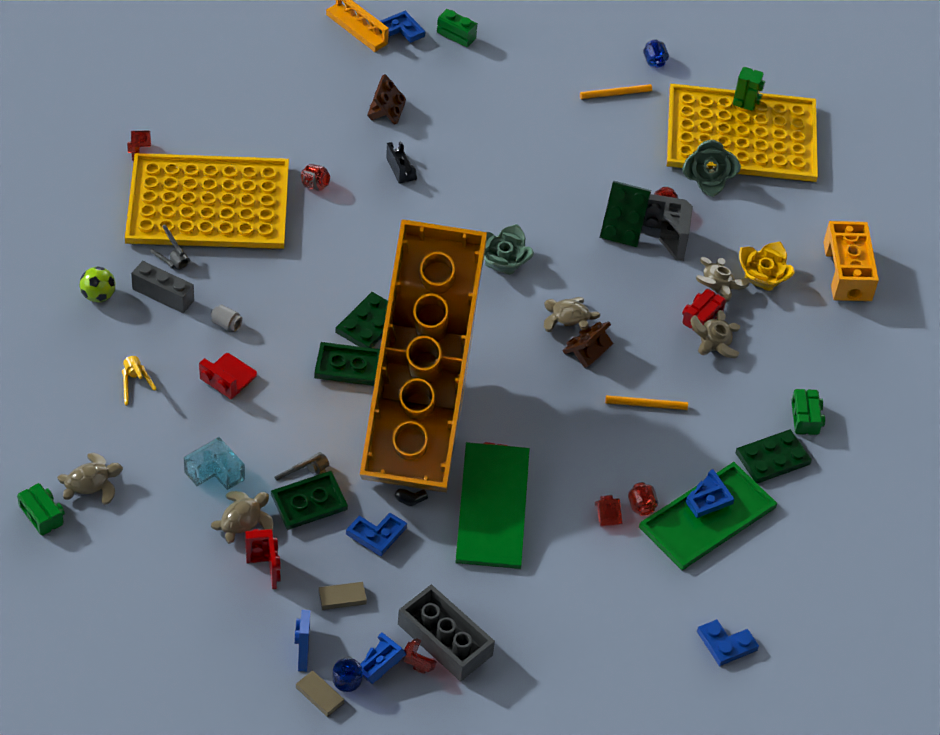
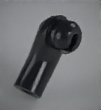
[395,488,428,506]

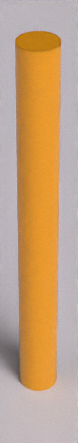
[580,84,652,99]
[605,395,688,410]

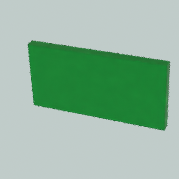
[455,442,530,569]
[639,462,777,571]

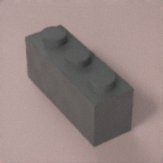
[131,260,194,313]

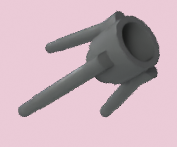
[150,225,190,270]
[274,452,329,480]

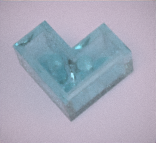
[184,437,245,490]

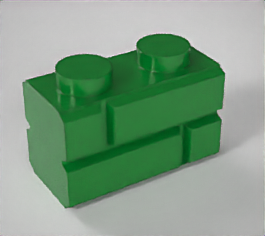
[437,9,478,47]
[733,66,766,111]
[791,389,825,435]
[17,483,65,536]

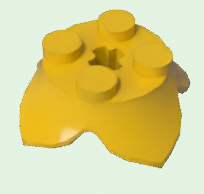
[739,241,795,291]

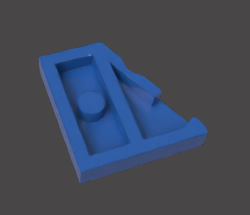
[686,469,734,518]
[294,610,311,672]
[358,632,407,684]

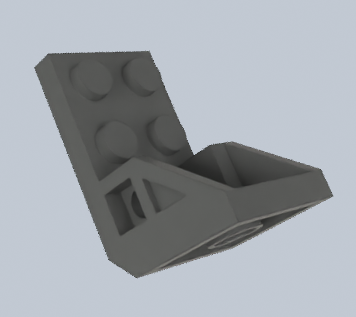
[643,194,693,261]

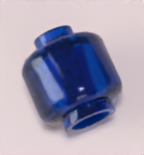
[643,39,669,68]
[333,658,363,692]

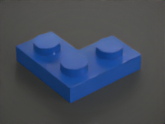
[378,10,425,43]
[346,513,407,556]
[697,619,759,667]

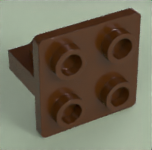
[367,74,406,125]
[562,321,614,368]

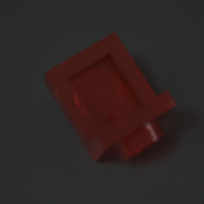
[127,130,151,161]
[595,495,623,527]
[404,638,437,674]

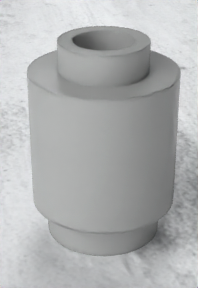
[211,305,243,331]

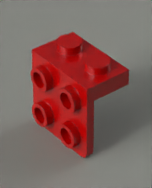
[199,353,257,399]
[245,529,281,589]

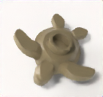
[696,257,750,302]
[544,297,600,332]
[690,310,740,358]
[57,453,123,505]
[211,491,273,544]

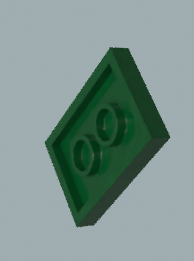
[599,181,652,247]
[335,292,388,348]
[314,342,380,386]
[735,429,812,484]
[271,471,348,530]

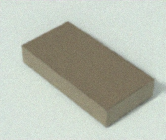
[319,582,367,610]
[296,670,344,717]

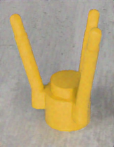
[122,356,157,405]

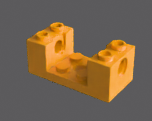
[823,221,879,301]

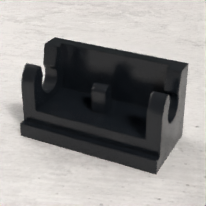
[386,141,417,184]

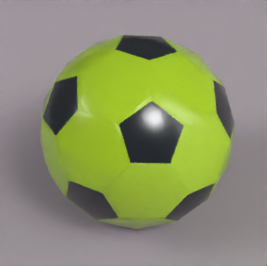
[79,266,116,303]

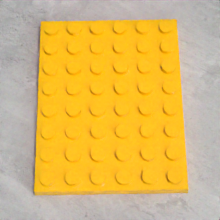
[666,83,818,182]
[125,153,289,249]

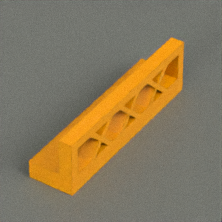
[326,0,389,52]

